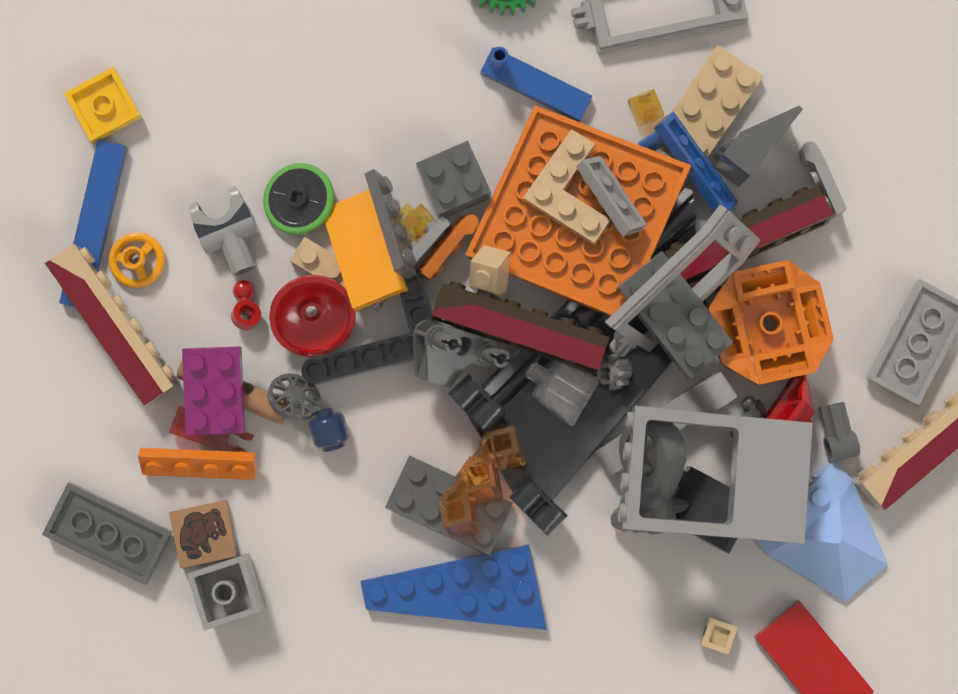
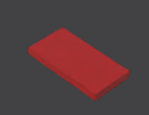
[754,600,874,694]

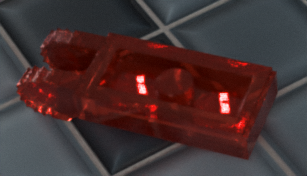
[169,406,254,452]

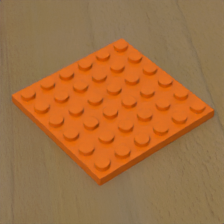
[465,105,691,317]

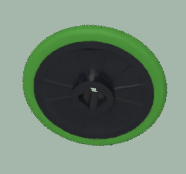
[263,163,334,235]

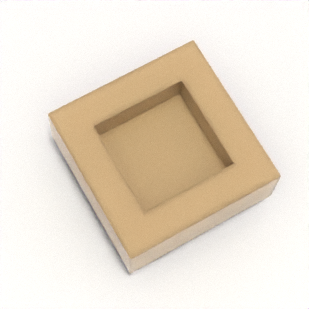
[699,616,738,655]

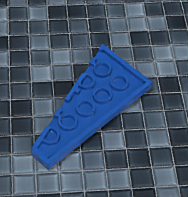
[360,544,547,630]

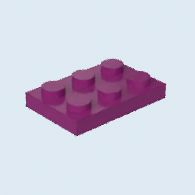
[182,346,246,435]

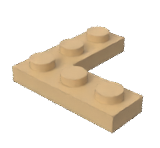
[523,129,611,246]
[290,237,346,289]

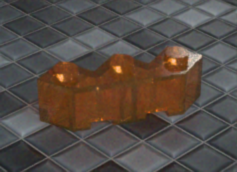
[439,426,526,539]

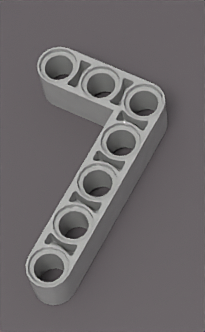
[595,371,737,476]

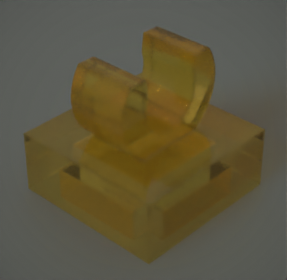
[627,89,665,127]
[400,203,434,240]

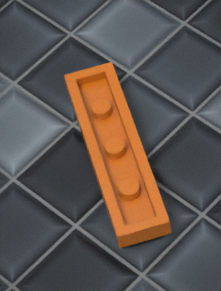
[138,448,258,480]

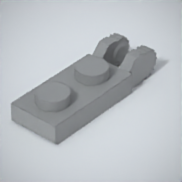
[799,141,847,219]

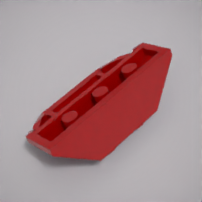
[763,374,814,423]

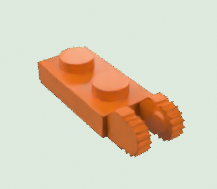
[417,214,479,279]

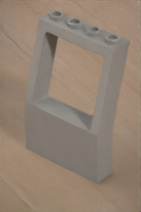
[618,406,813,544]

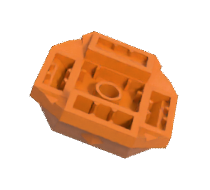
[707,260,834,385]

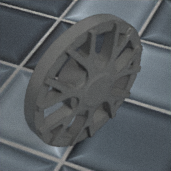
[267,373,321,421]

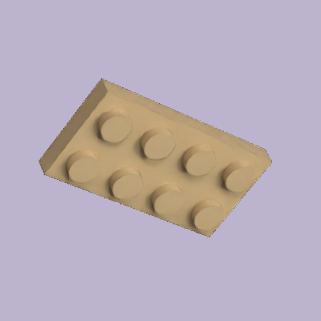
[671,45,764,157]

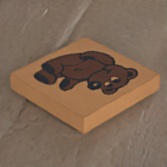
[169,500,238,569]

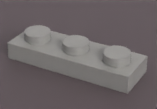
[576,156,647,236]

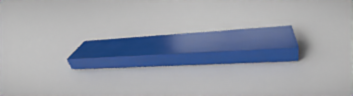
[59,140,127,307]

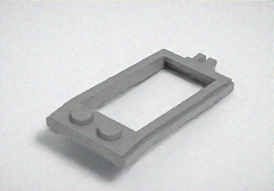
[571,0,748,54]
[605,205,761,357]

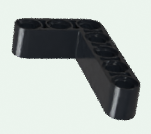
[301,275,433,385]

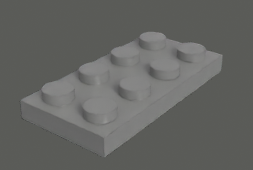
[865,279,958,406]

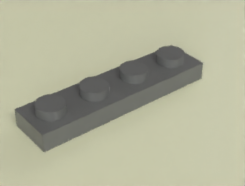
[365,169,416,280]

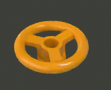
[109,232,165,288]

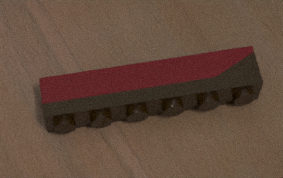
[664,186,834,285]
[432,281,609,374]

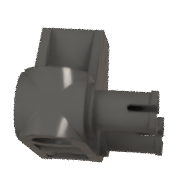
[413,320,510,388]

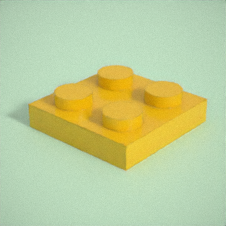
[64,67,142,144]

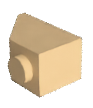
[469,245,511,302]

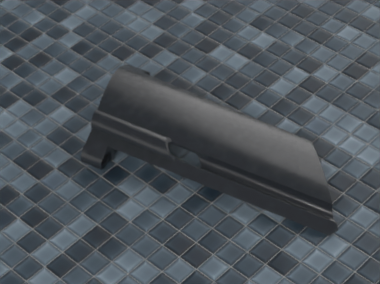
[448,187,707,536]

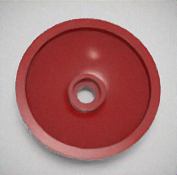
[269,275,356,357]

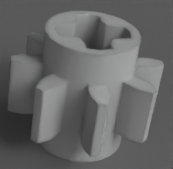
[597,354,632,390]

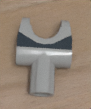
[189,186,260,276]

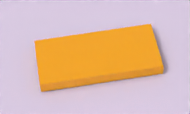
[325,190,408,311]

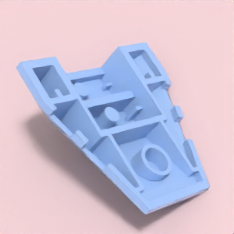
[754,461,888,602]

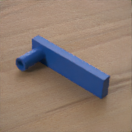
[480,47,592,122]
[638,111,738,212]

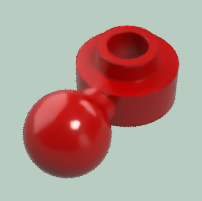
[231,280,261,330]

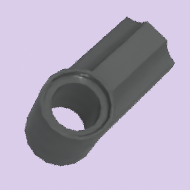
[818,402,860,462]

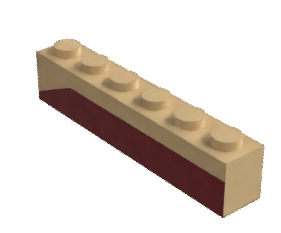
[45,244,177,406]
[854,391,958,510]

